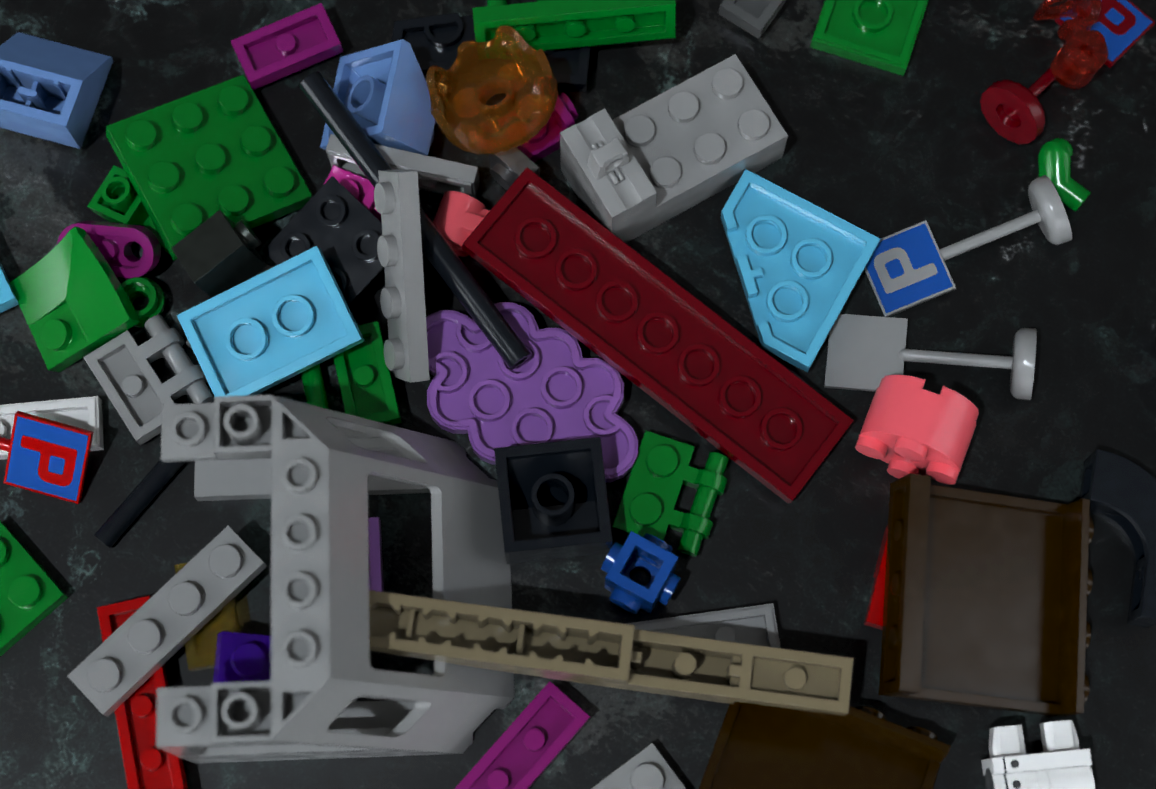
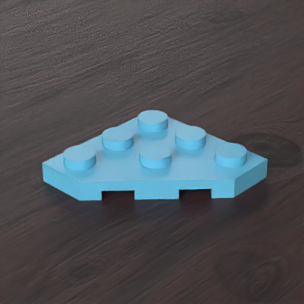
[721,169,880,373]

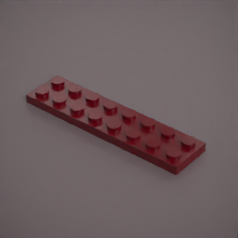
[462,167,854,504]

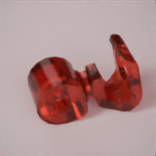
[1033,0,1108,89]

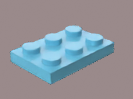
[176,246,365,397]

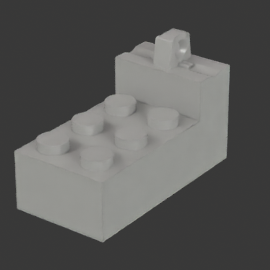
[560,54,788,243]

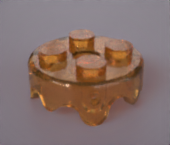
[426,25,558,154]

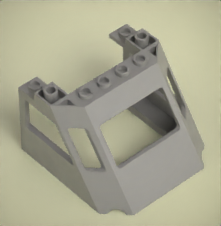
[156,395,515,764]

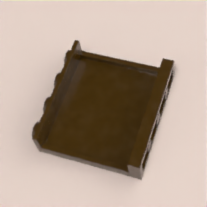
[879,473,1094,717]
[698,701,951,789]

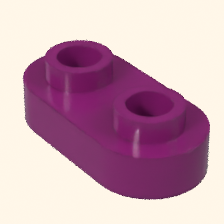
[57,221,161,278]

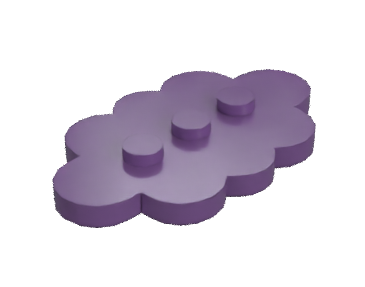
[426,302,638,483]

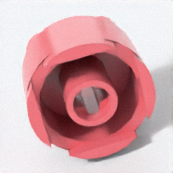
[855,375,979,485]

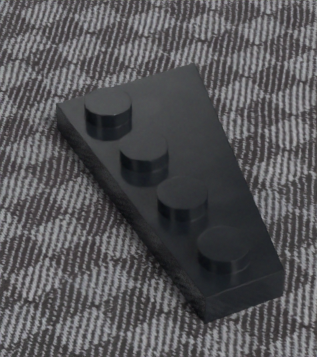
[392,13,591,93]

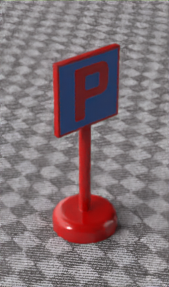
[0,411,93,504]

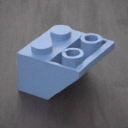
[0,32,113,149]

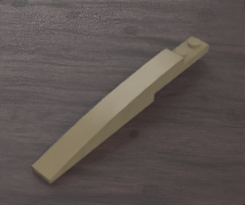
[369,590,853,716]

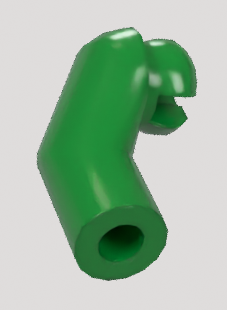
[1038,138,1091,212]

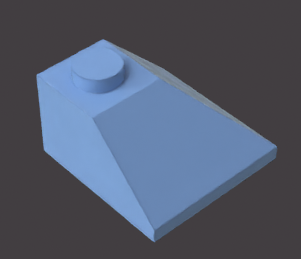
[320,39,438,156]

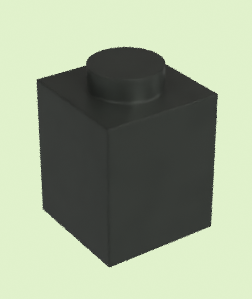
[171,210,267,298]

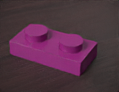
[231,3,343,90]

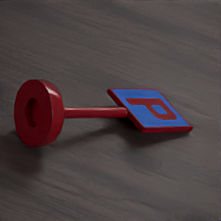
[980,0,1156,144]

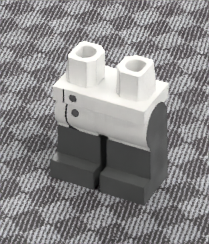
[981,720,1096,789]

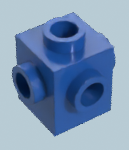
[601,531,681,614]

